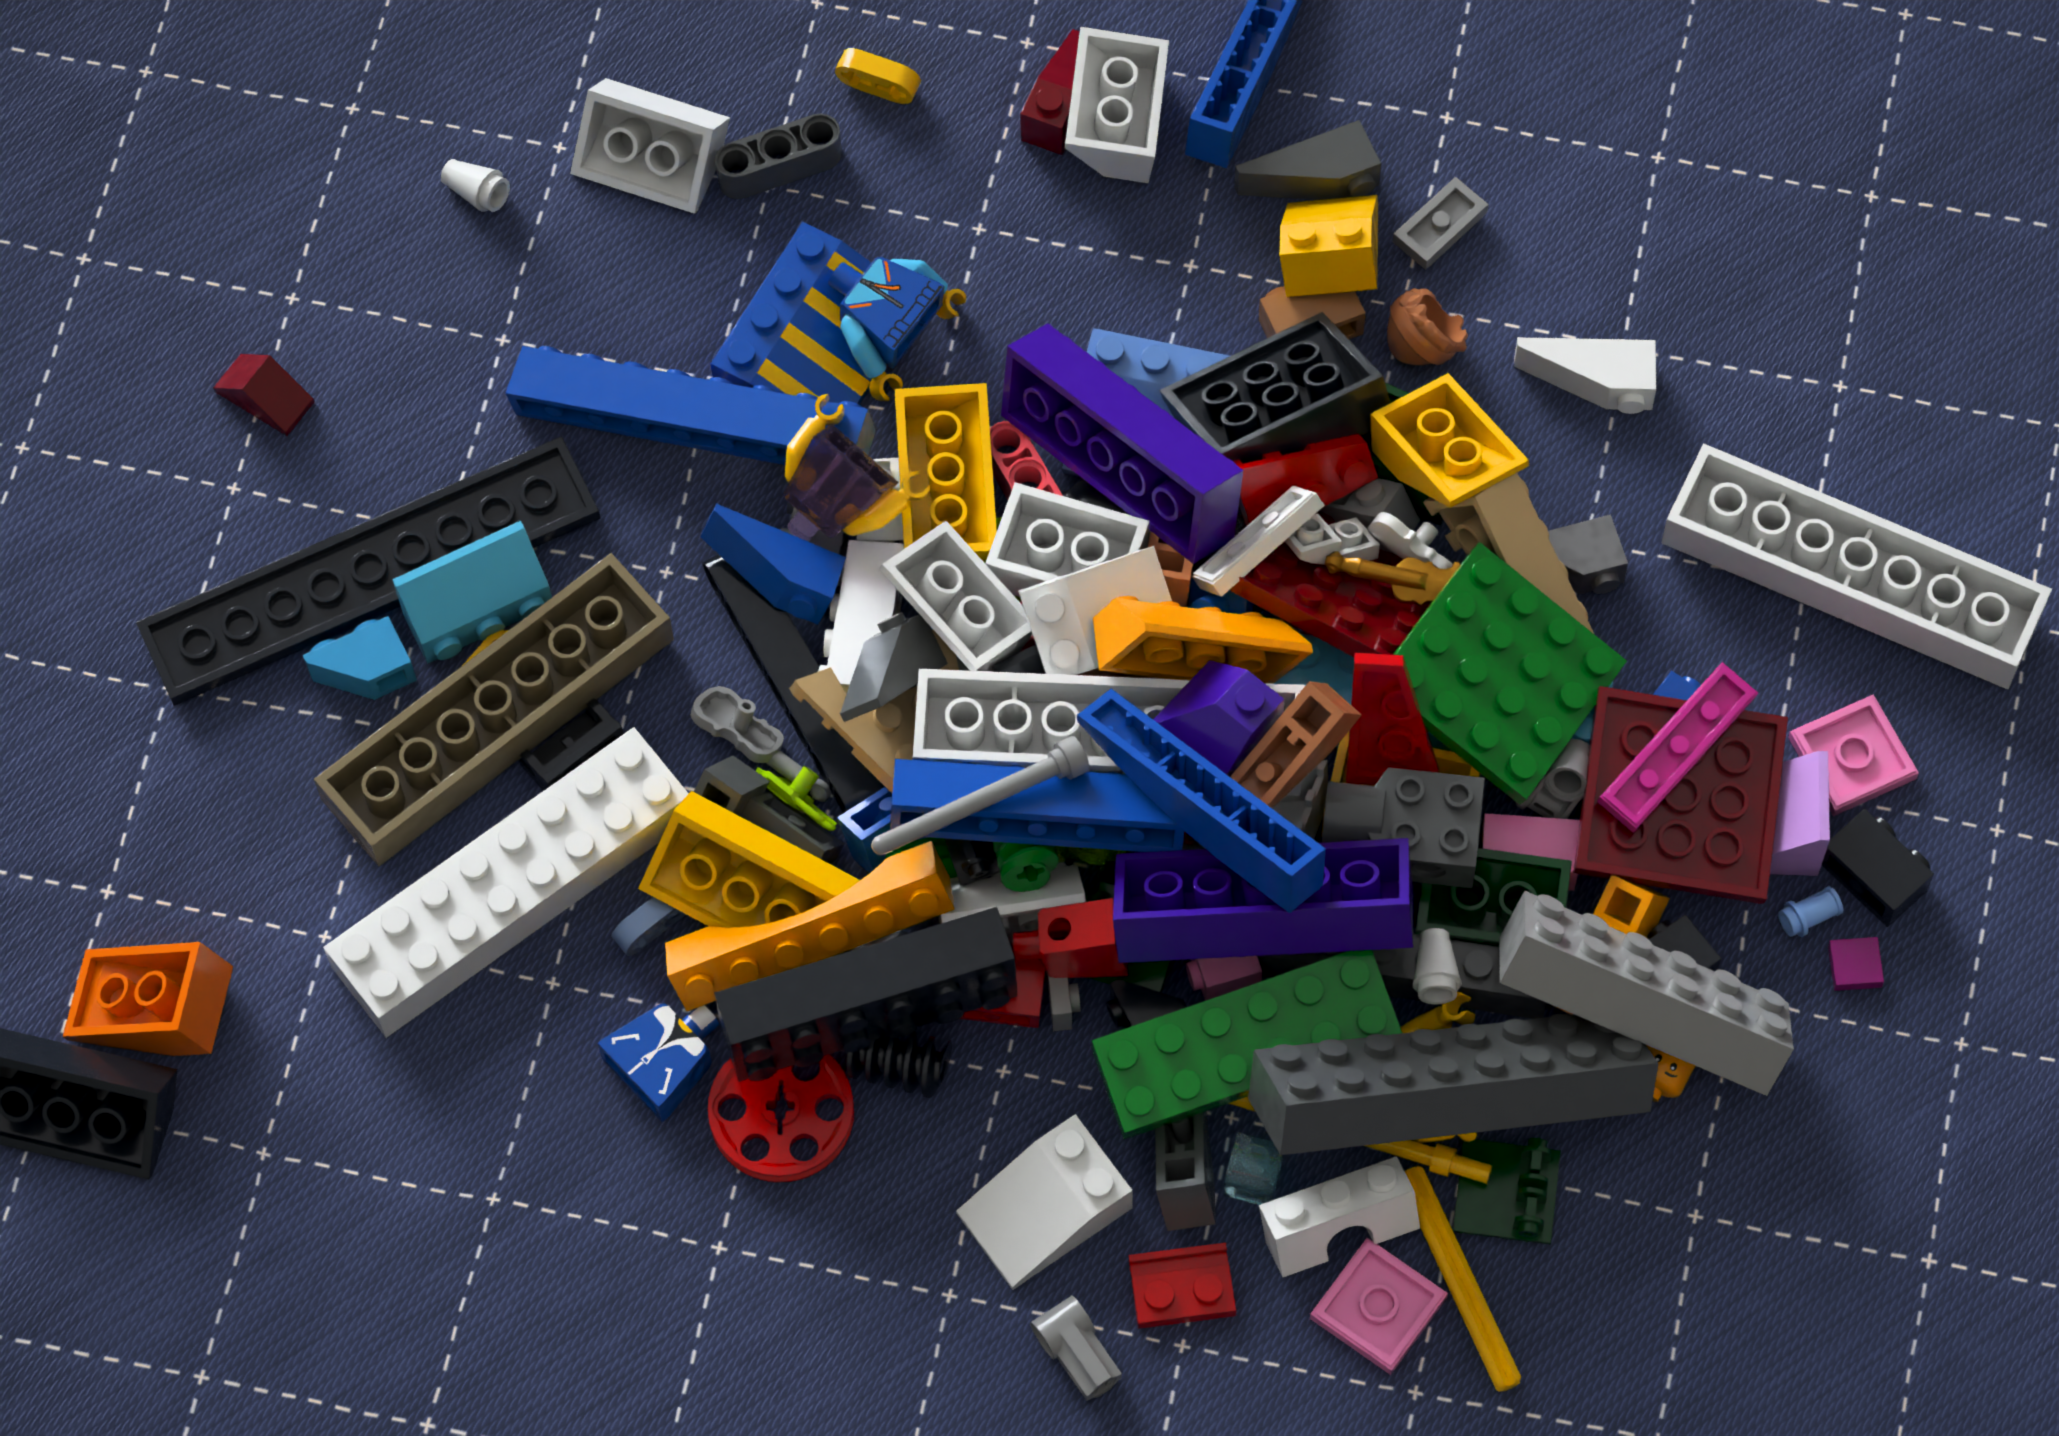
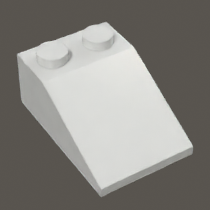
[1018,546,1172,675]
[956,1114,1133,1290]

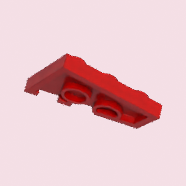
[1233,434,1378,526]
[1346,653,1441,785]

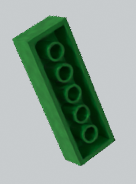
[1091,950,1402,1140]

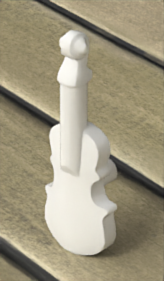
[1367,512,1453,569]

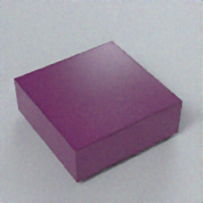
[1828,937,1884,991]

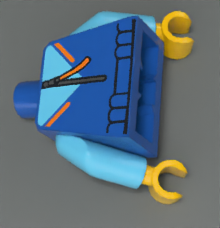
[828,257,966,401]

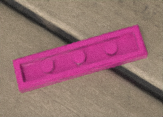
[1597,662,1758,833]

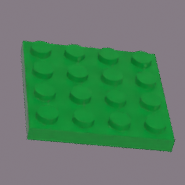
[1393,542,1627,805]

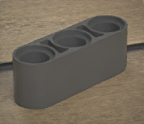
[715,113,842,199]

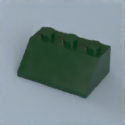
[1416,848,1572,947]

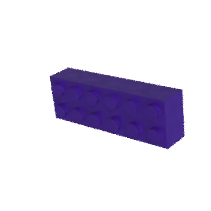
[1001,323,1244,564]
[1113,838,1413,963]

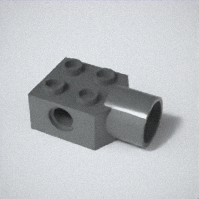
[1321,767,1485,888]

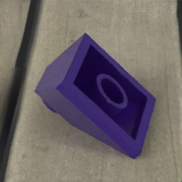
[1153,660,1284,777]

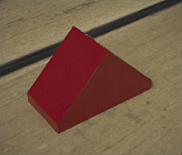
[213,354,314,436]

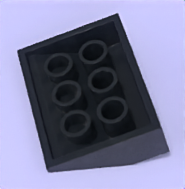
[1160,312,1390,463]

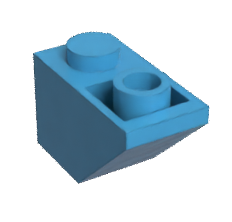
[303,616,417,700]

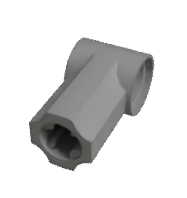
[1030,1296,1122,1401]

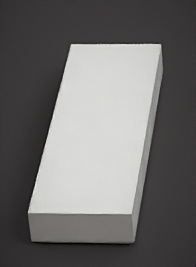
[1192,486,1325,597]

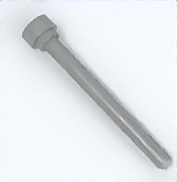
[871,736,1090,855]

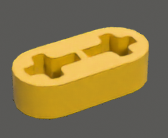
[835,48,921,104]

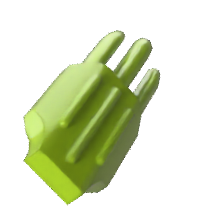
[756,766,837,831]

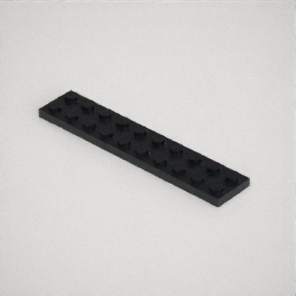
[136,436,601,706]

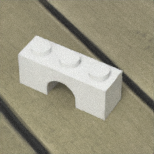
[1259,1156,1420,1277]

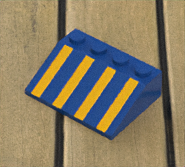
[710,222,873,404]

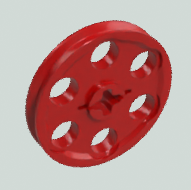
[708,1054,854,1182]

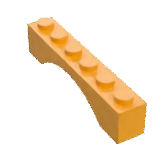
[665,841,955,1012]

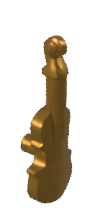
[1324,551,1460,607]

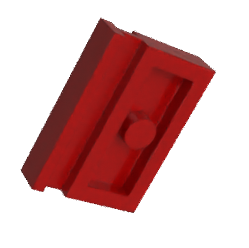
[1128,1242,1236,1329]

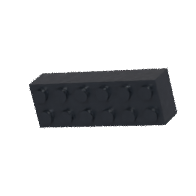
[714,907,1018,1082]

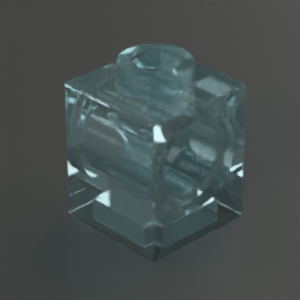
[1224,1132,1284,1205]

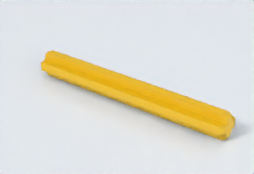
[1405,1166,1521,1392]

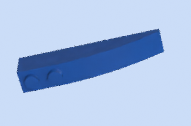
[1185,0,1303,168]
[1077,689,1326,913]

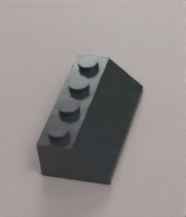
[0,1028,178,1180]

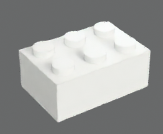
[985,482,1149,597]

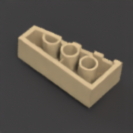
[1423,473,1594,634]

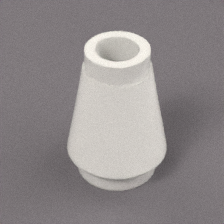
[441,159,510,212]
[1413,928,1462,1004]

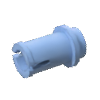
[1778,886,1844,937]

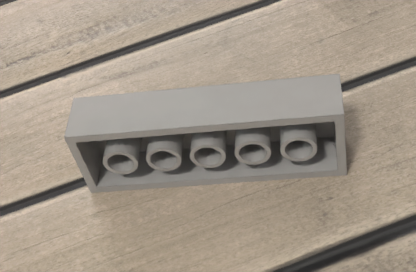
[1499,891,1794,1096]

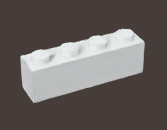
[818,540,904,694]

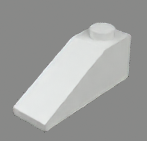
[1514,337,1656,414]

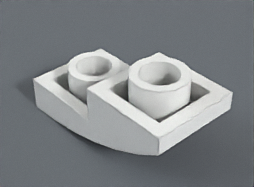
[1284,514,1380,565]

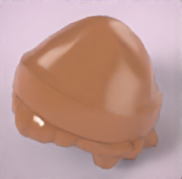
[1387,288,1468,365]

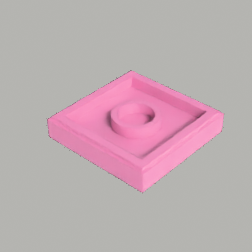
[1788,694,1919,816]
[1310,1238,1448,1375]

